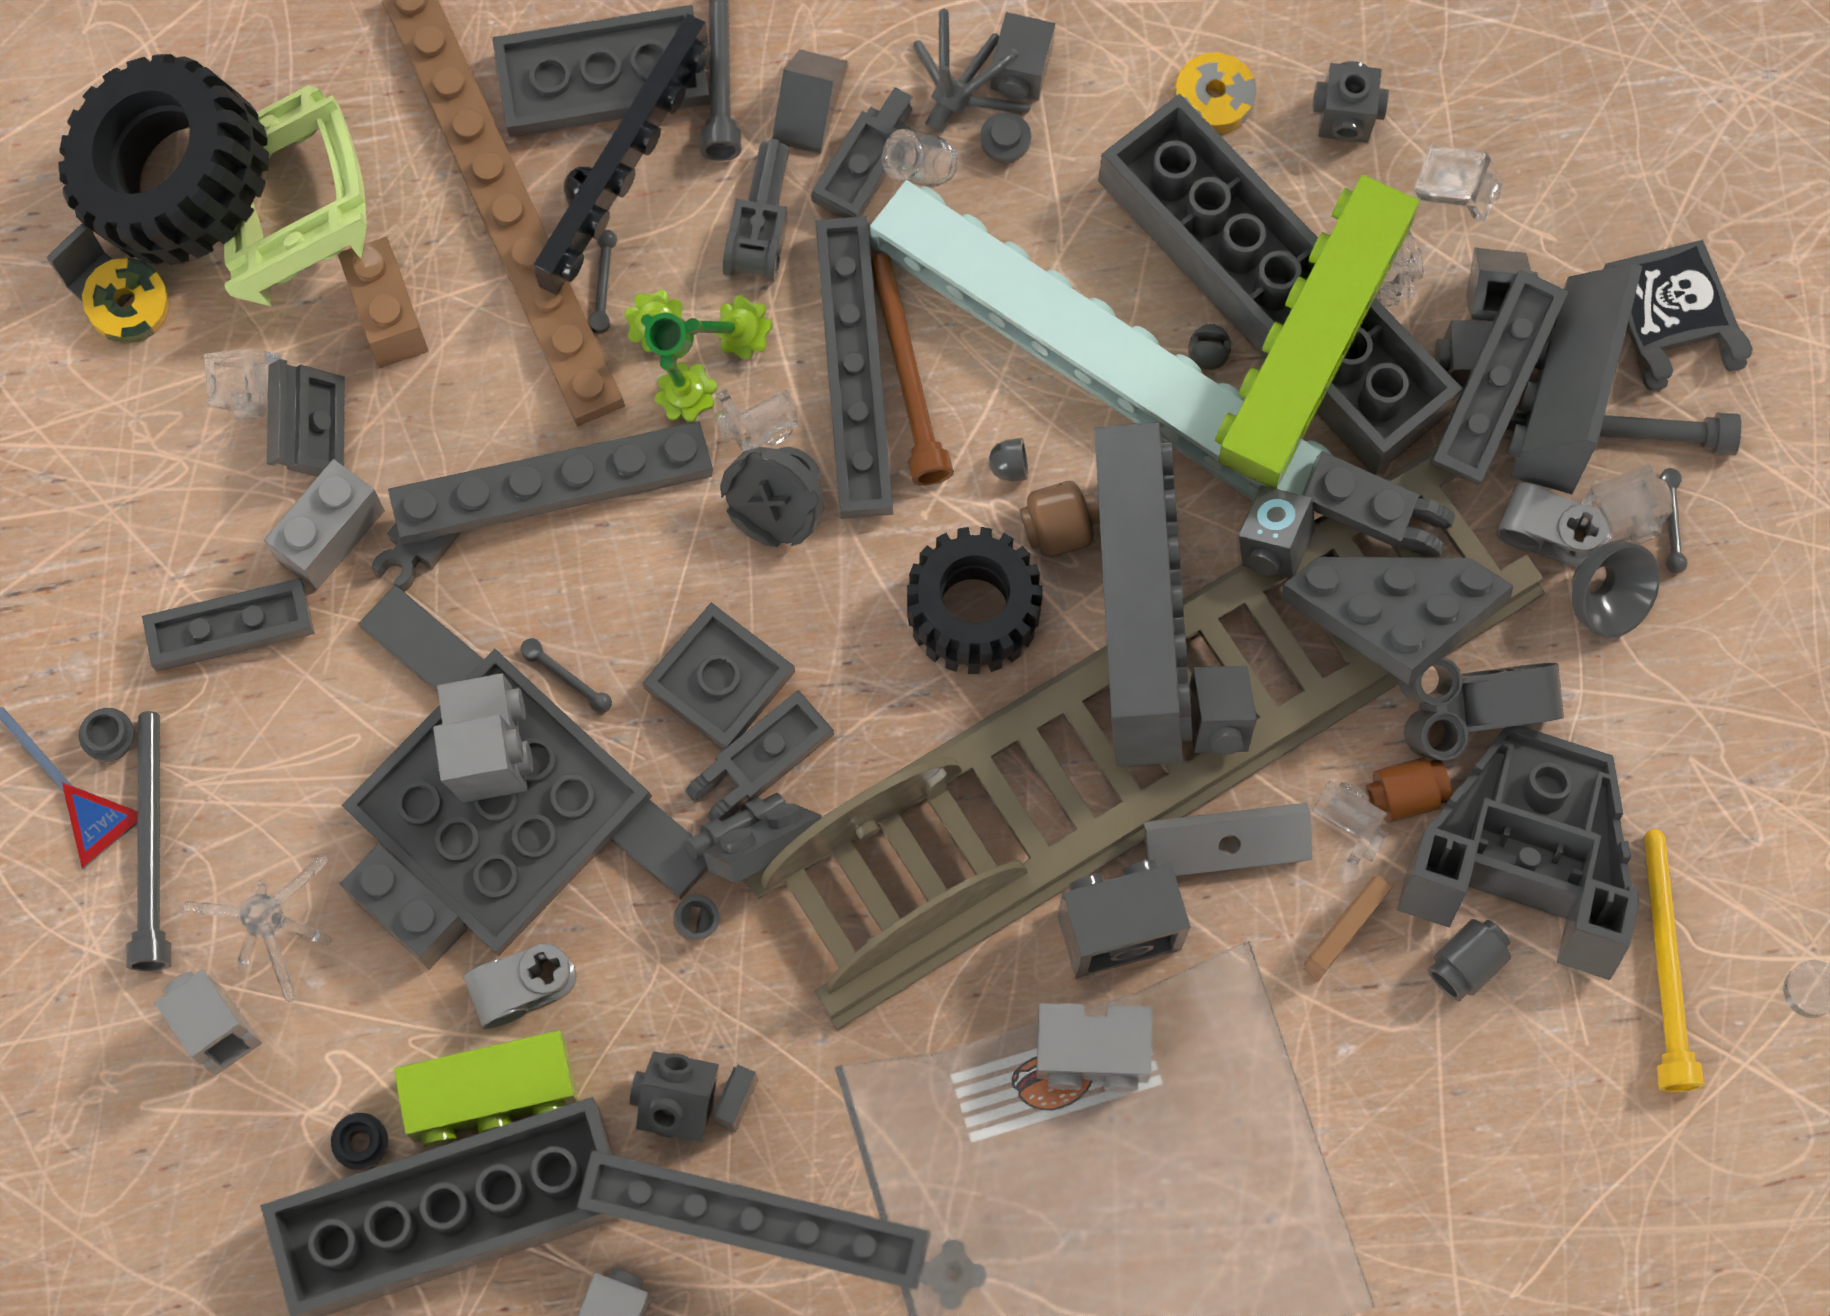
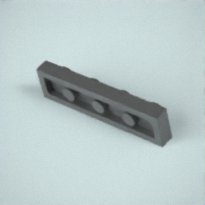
[1430,269,1569,485]

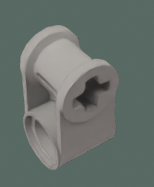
[1497,482,1607,567]
[463,943,577,1029]

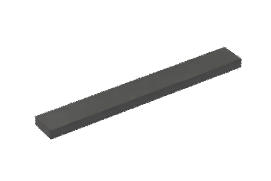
[358,585,708,900]

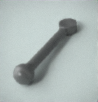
[589,229,617,334]
[1658,468,1688,573]
[521,638,612,713]

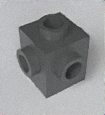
[1312,61,1389,143]
[629,1051,719,1142]

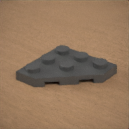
[1281,557,1513,685]

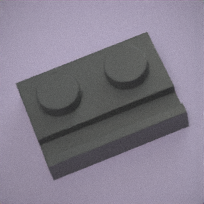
[267,359,345,477]

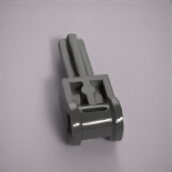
[723,139,789,282]

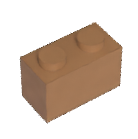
[338,236,429,368]

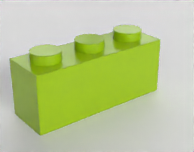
[393,1030,578,1148]

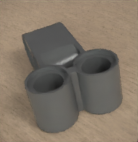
[1398,657,1564,760]

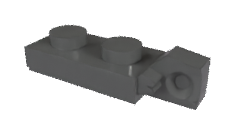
[811,87,913,218]

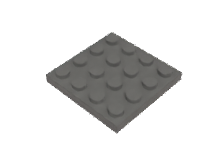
[341,649,652,956]

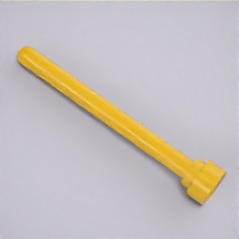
[1644,829,1705,1092]

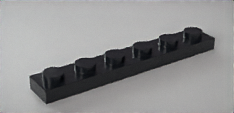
[533,13,711,295]

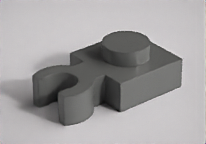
[372,523,461,592]

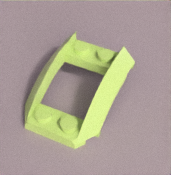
[224,85,367,306]

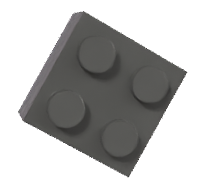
[1057,860,1191,978]

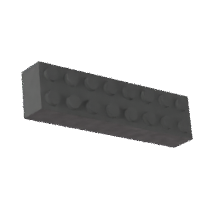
[1098,93,1463,475]

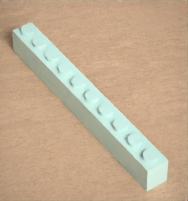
[870,180,1332,501]

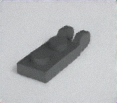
[1302,451,1456,558]
[685,690,834,821]

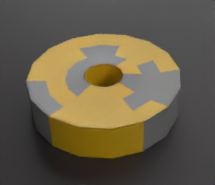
[1174,52,1256,134]

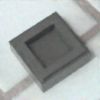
[714,1064,758,1132]

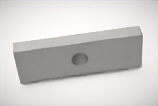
[1143,803,1312,876]

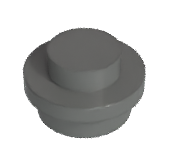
[980,113,1031,163]
[79,708,135,762]

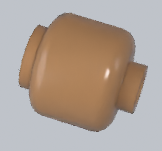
[1020,481,1100,557]

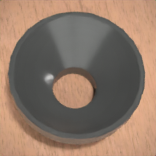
[1572,540,1660,638]

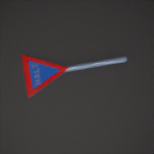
[0,707,138,869]

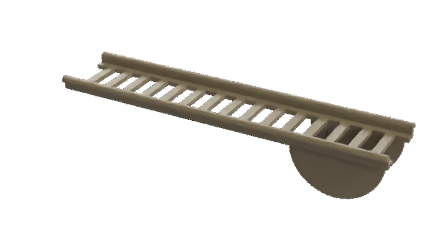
[743,446,1546,1030]

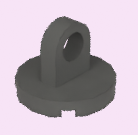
[720,447,824,547]

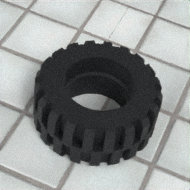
[59,54,269,265]

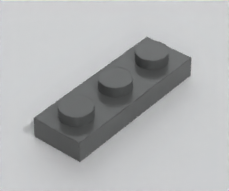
[142,578,315,672]

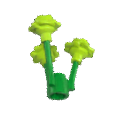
[624,289,773,423]

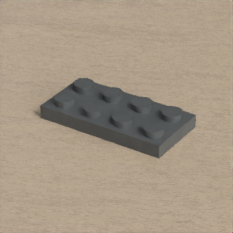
[492,4,710,137]

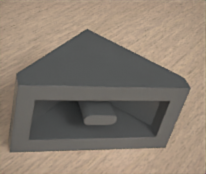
[772,49,848,154]

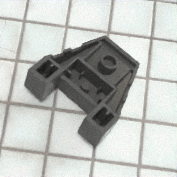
[1397,725,1639,980]

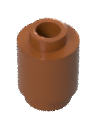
[1366,757,1452,823]

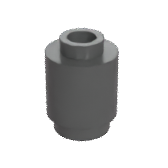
[1428,919,1511,1001]

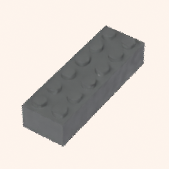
[1094,422,1193,766]
[260,1097,619,1316]

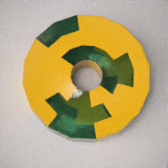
[82,258,169,343]

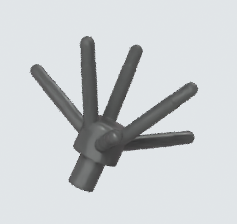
[913,8,1031,133]

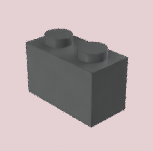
[340,843,468,970]

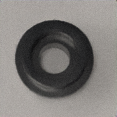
[331,1113,388,1170]

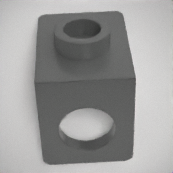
[47,223,140,315]

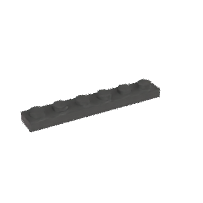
[816,216,893,519]
[388,421,713,545]
[577,1150,931,1290]

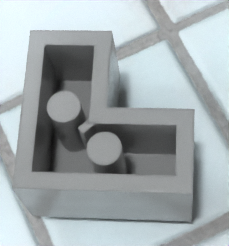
[433,673,534,803]

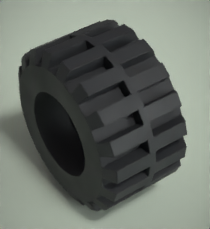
[907,527,1043,674]

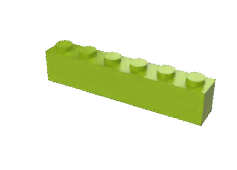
[1214,174,1420,489]

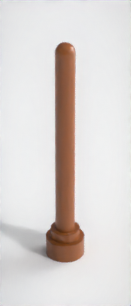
[871,252,954,486]

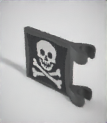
[1603,240,1753,391]

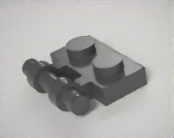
[685,793,822,883]

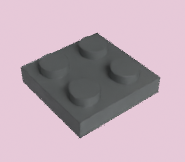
[643,602,795,750]

